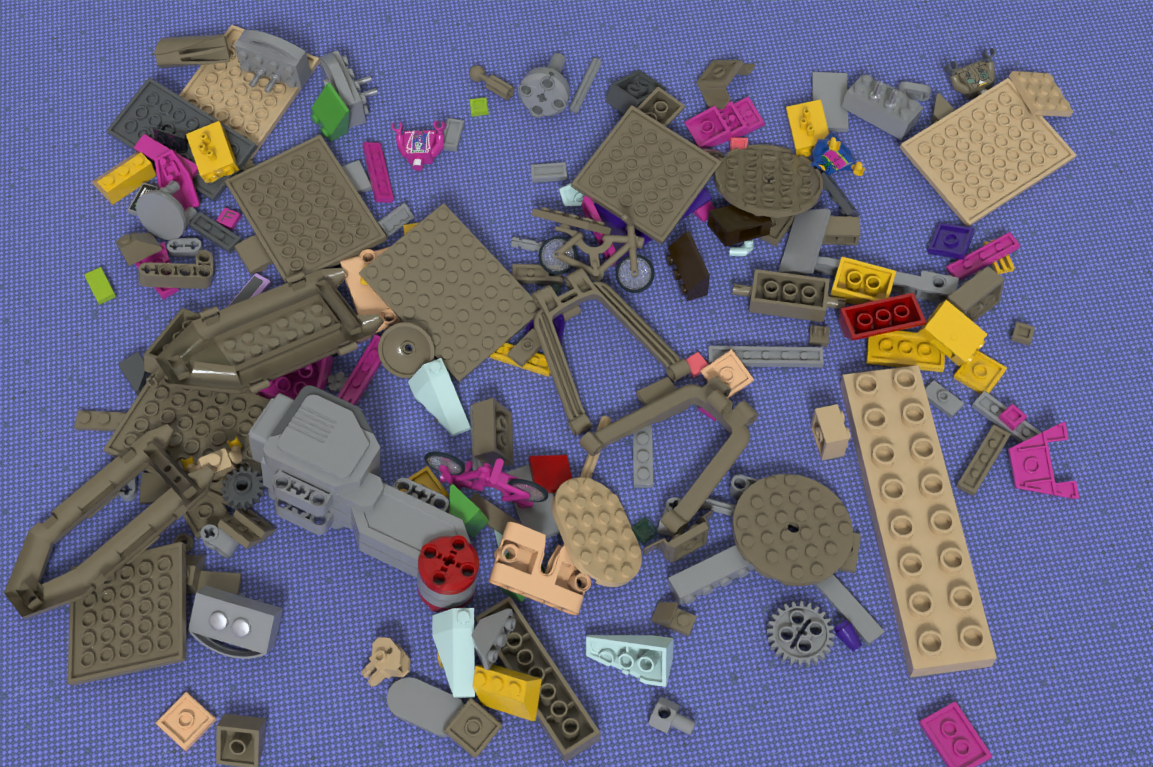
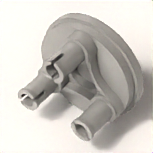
[136,180,197,240]

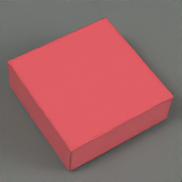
[730,137,748,151]
[686,352,709,378]

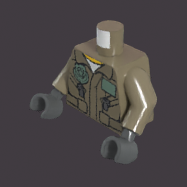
[944,48,995,99]

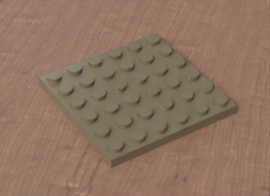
[571,105,721,245]
[67,542,186,686]

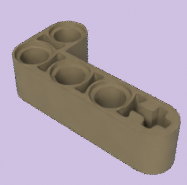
[138,250,213,289]

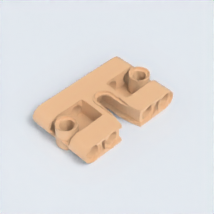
[340,247,402,333]
[489,522,591,615]

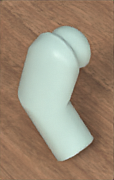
[729,240,754,257]

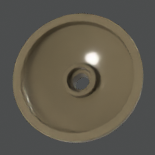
[378,322,435,378]

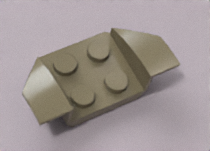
[696,60,756,109]
[643,510,714,563]

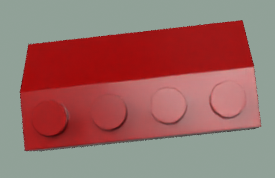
[839,293,926,341]

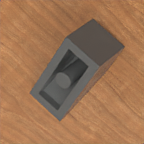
[118,352,151,396]

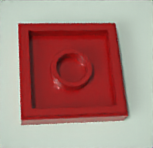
[528,455,572,494]

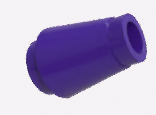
[834,620,862,652]

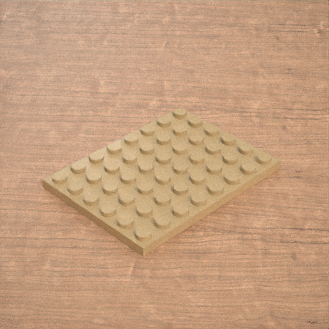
[179,25,320,160]
[899,78,1077,227]

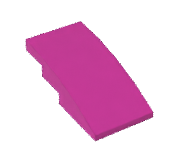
[684,96,765,149]

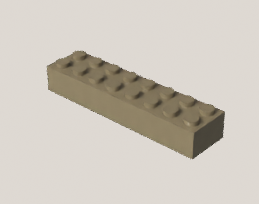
[474,596,601,763]

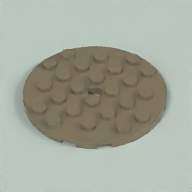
[714,144,823,218]
[732,474,853,586]

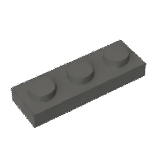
[821,172,860,217]
[189,212,242,254]

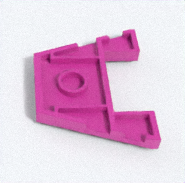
[1008,422,1079,499]

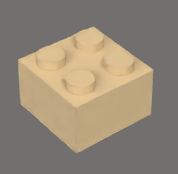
[810,404,851,461]

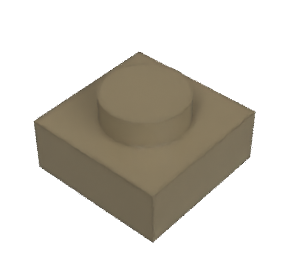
[1011,322,1035,346]

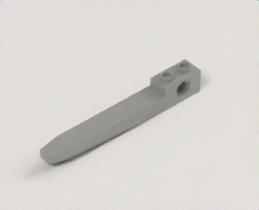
[814,257,959,304]

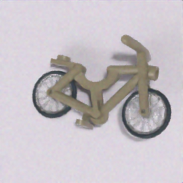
[538,214,655,293]

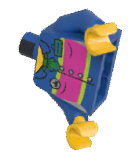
[811,132,865,176]

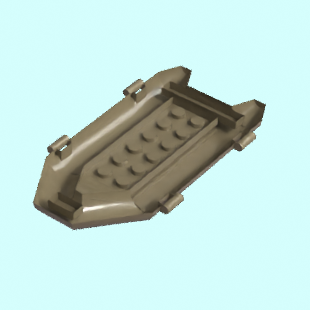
[155,268,384,394]

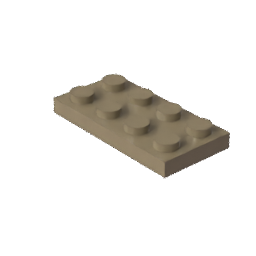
[531,207,611,235]

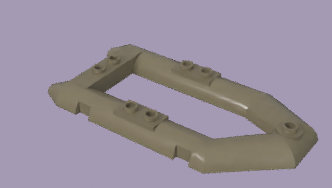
[4,424,215,619]

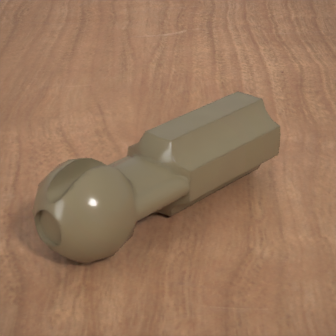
[469,65,515,101]

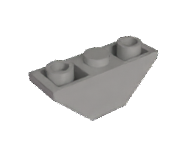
[471,608,516,670]

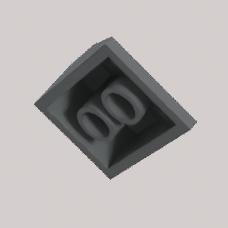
[605,70,666,114]

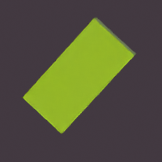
[84,267,116,305]

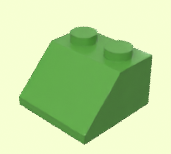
[449,484,489,538]

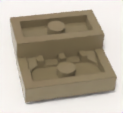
[234,235,273,274]
[217,508,276,549]

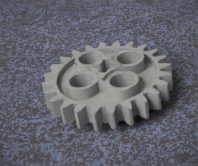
[766,601,835,668]

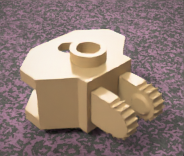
[361,637,410,687]

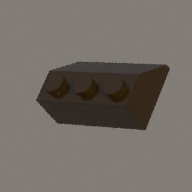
[665,231,710,301]

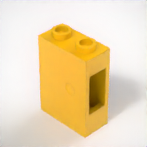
[786,99,829,157]
[186,121,239,183]
[918,300,987,366]

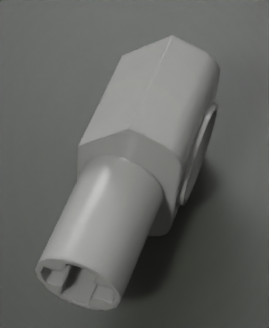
[648,697,696,735]

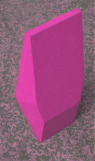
[155,150,201,211]

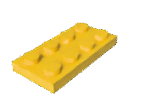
[866,331,945,372]

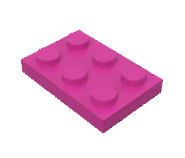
[919,701,993,767]

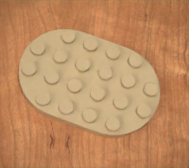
[552,478,642,587]

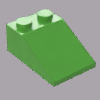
[310,82,350,142]

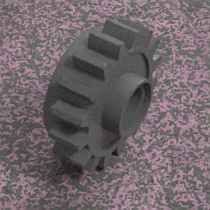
[220,467,266,510]

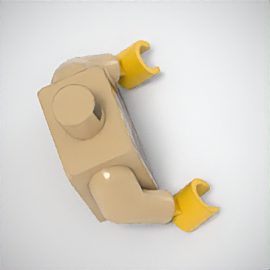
[181,436,242,481]

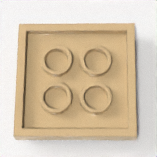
[1009,71,1073,117]

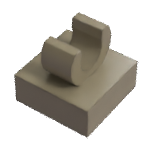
[809,325,830,347]

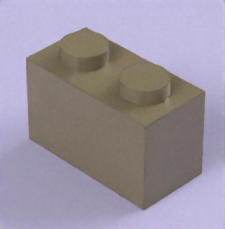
[822,215,860,246]

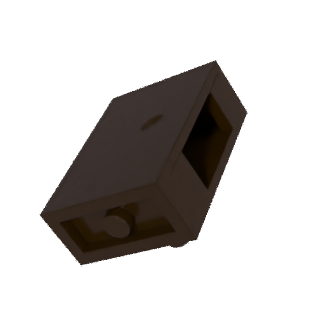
[707,205,772,247]

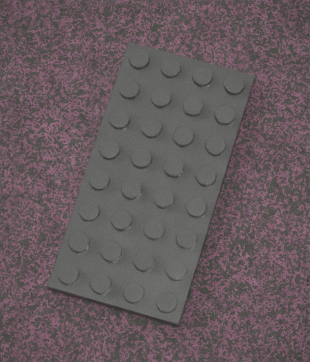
[106,77,258,202]

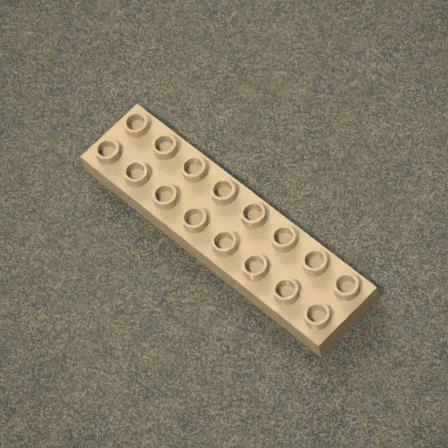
[840,365,997,678]

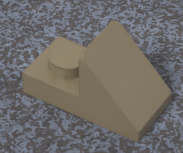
[651,602,697,637]

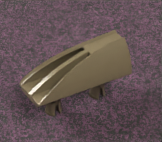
[154,34,231,69]

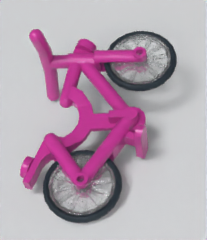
[424,451,548,513]

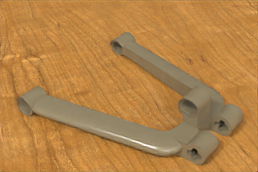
[532,268,691,436]
[579,376,759,535]

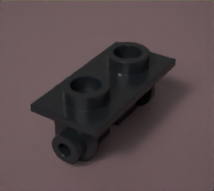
[153,126,189,152]

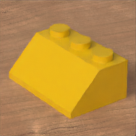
[92,152,156,205]
[830,257,896,305]
[472,664,542,721]

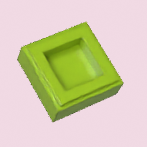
[469,97,489,117]

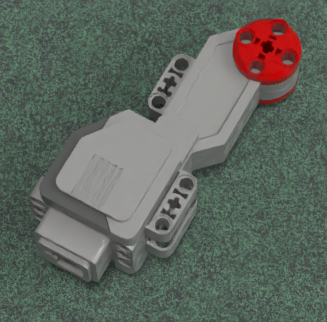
[249,385,479,612]

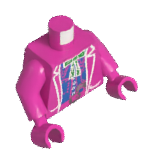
[391,120,447,171]

